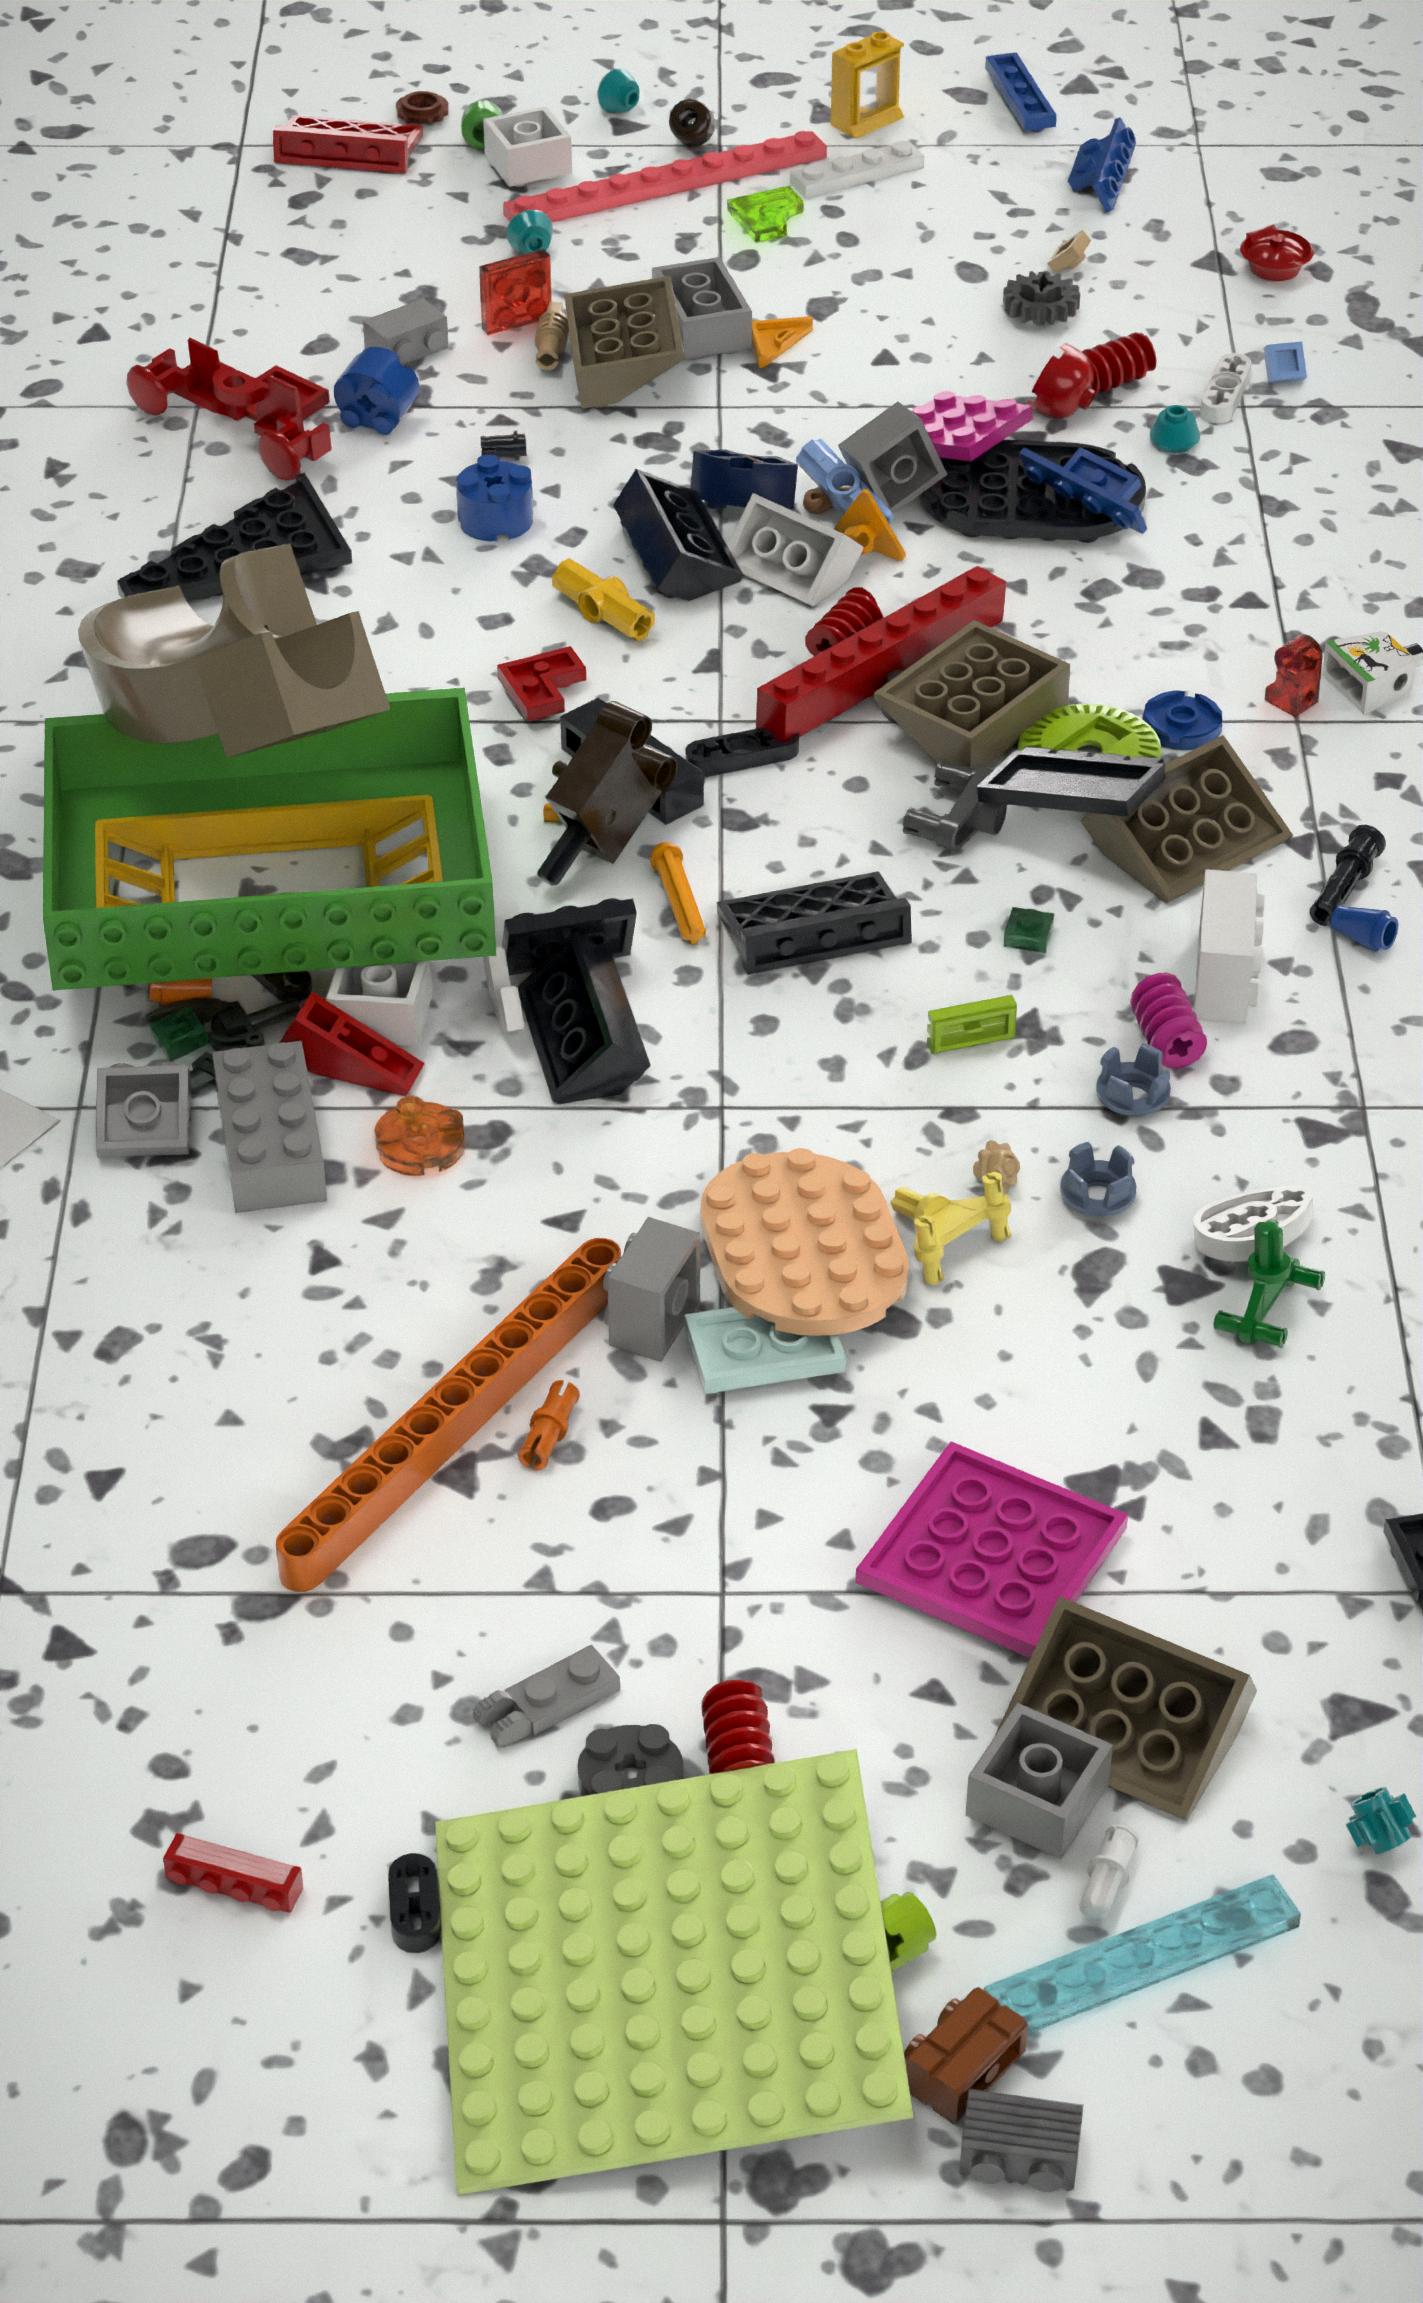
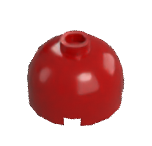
[1027,342,1097,419]

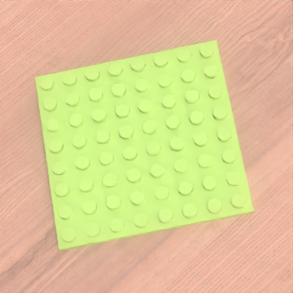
[435,1749,914,2195]

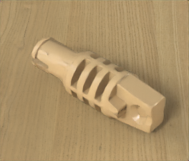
[534,302,569,370]

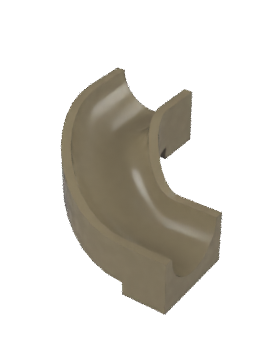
[78,544,391,758]

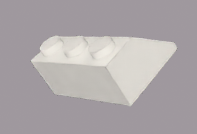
[727,493,864,607]

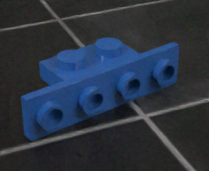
[1068,117,1136,213]
[1019,447,1147,534]

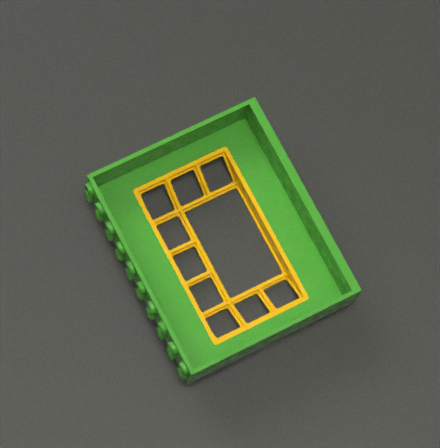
[43,687,496,991]

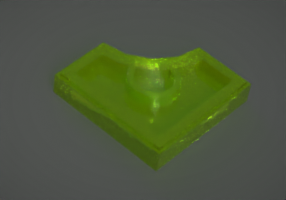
[727,185,804,243]

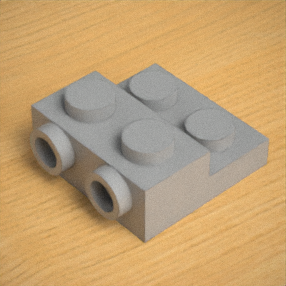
[96,1062,191,1158]

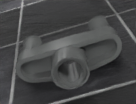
[903,760,1007,851]

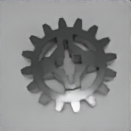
[1003,271,1081,326]

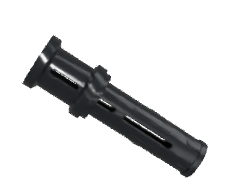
[1309,825,1386,926]

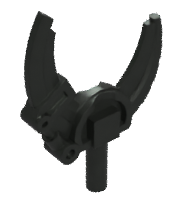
[145,997,300,1093]

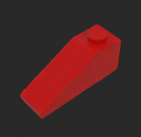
[279,992,425,1097]

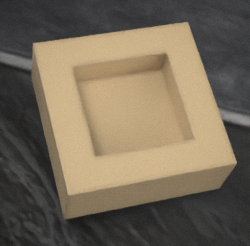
[1047,230,1092,274]

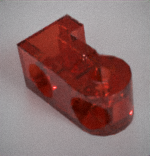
[1264,634,1323,717]

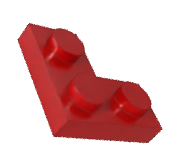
[497,646,587,722]

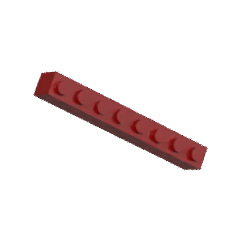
[756,566,1006,743]

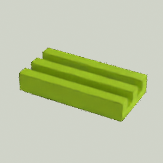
[927,995,1017,1054]

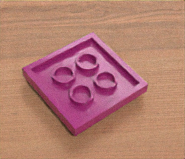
[912,391,1033,462]

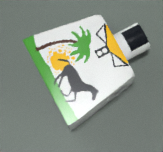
[1322,631,1423,715]

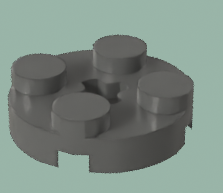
[577,1724,683,1796]

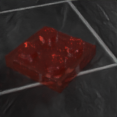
[479,249,552,335]

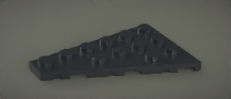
[117,473,352,603]

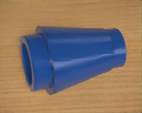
[1331,906,1399,952]

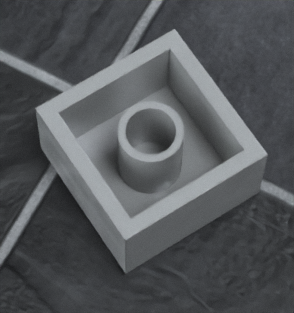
[838,401,947,514]
[603,1217,700,1362]
[965,1703,1113,1859]

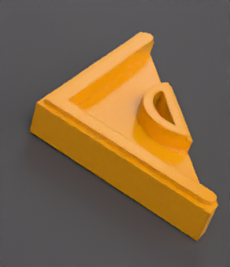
[752,316,813,368]

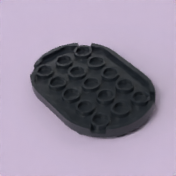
[919,439,1146,543]

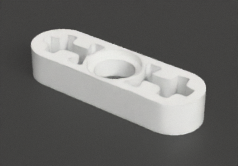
[1200,353,1252,424]

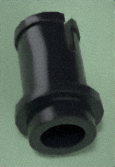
[480,430,527,460]

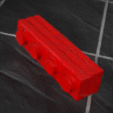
[163,1833,304,1913]

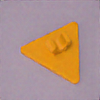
[834,489,906,561]

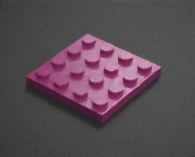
[855,1441,1128,1658]

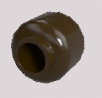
[669,98,715,147]

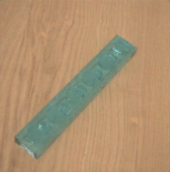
[984,1874,1301,2034]

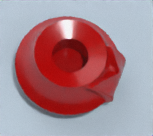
[1240,224,1314,281]

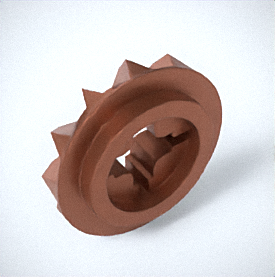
[396,91,449,125]

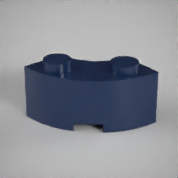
[690,449,798,510]

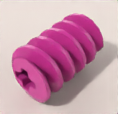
[1130,972,1207,1068]

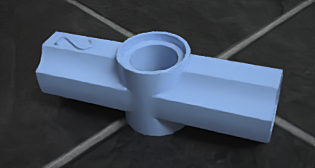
[796,438,894,525]

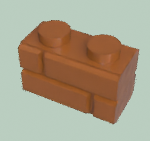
[904,1987,1028,2124]

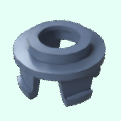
[1096,1043,1171,1116]
[1060,1142,1137,1217]

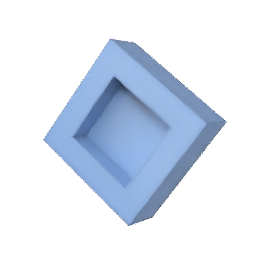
[1263,341,1307,384]

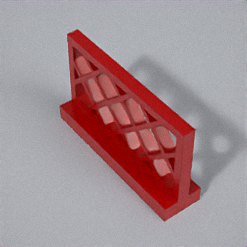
[273,115,423,174]

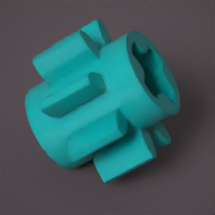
[1345,1787,1416,1854]

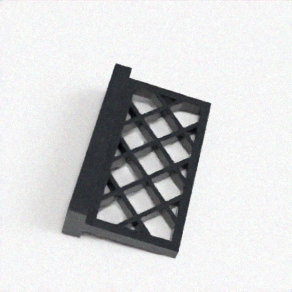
[717,871,912,975]

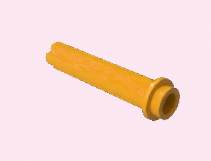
[650,842,706,944]

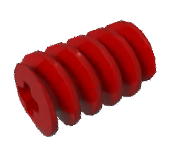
[1081,332,1157,394]
[805,587,883,656]
[701,1680,775,1774]

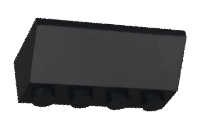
[613,469,744,601]
[516,931,651,1104]

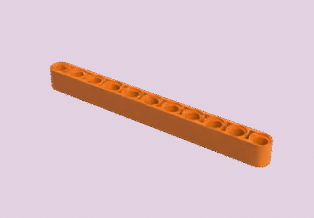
[276,1238,621,1592]

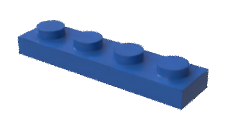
[985,52,1057,132]

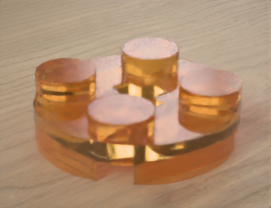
[374,1096,465,1176]

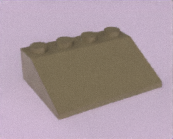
[564,276,685,409]
[874,620,1070,768]
[1080,735,1294,904]
[994,1596,1257,1821]

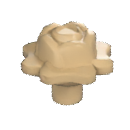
[973,1140,1020,1195]

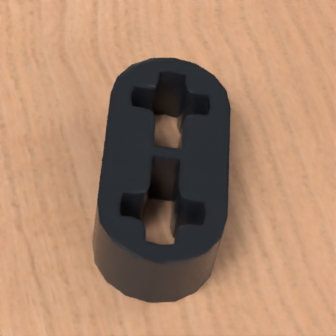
[388,1853,441,1953]

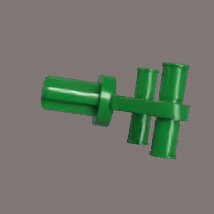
[1213,1219,1326,1348]

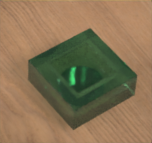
[1003,907,1055,953]
[149,1006,210,1062]

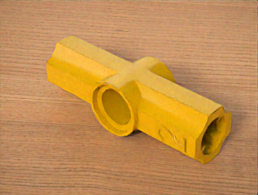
[552,558,655,642]

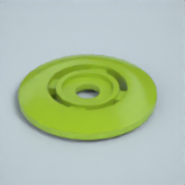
[1018,704,1162,759]

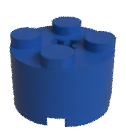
[333,346,419,435]
[456,455,533,541]

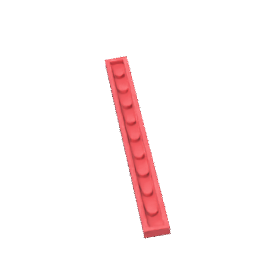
[503,131,827,222]

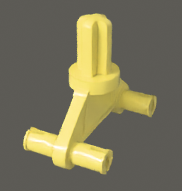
[890,1172,1011,1285]

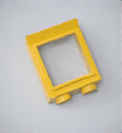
[831,31,905,139]

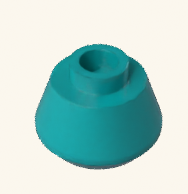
[597,68,640,113]
[506,210,553,257]
[1149,405,1200,453]

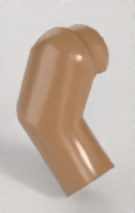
[803,487,852,515]

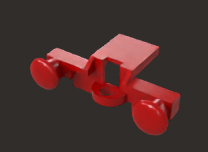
[126,337,332,481]

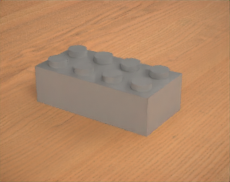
[212,1041,327,1213]

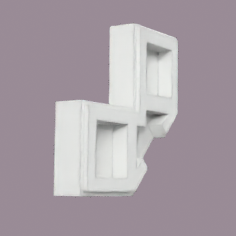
[482,946,525,1035]

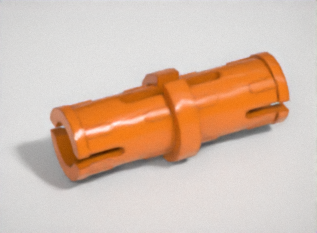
[517,1380,580,1470]

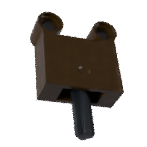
[537,701,678,886]

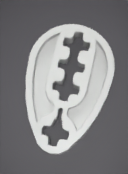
[1193,1186,1314,1262]

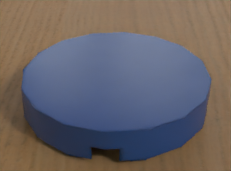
[1142,690,1222,750]

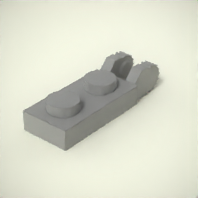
[472,1644,621,1748]

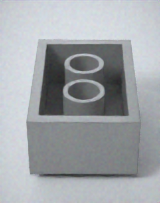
[652,257,752,360]

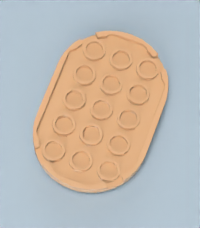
[701,1148,909,1336]

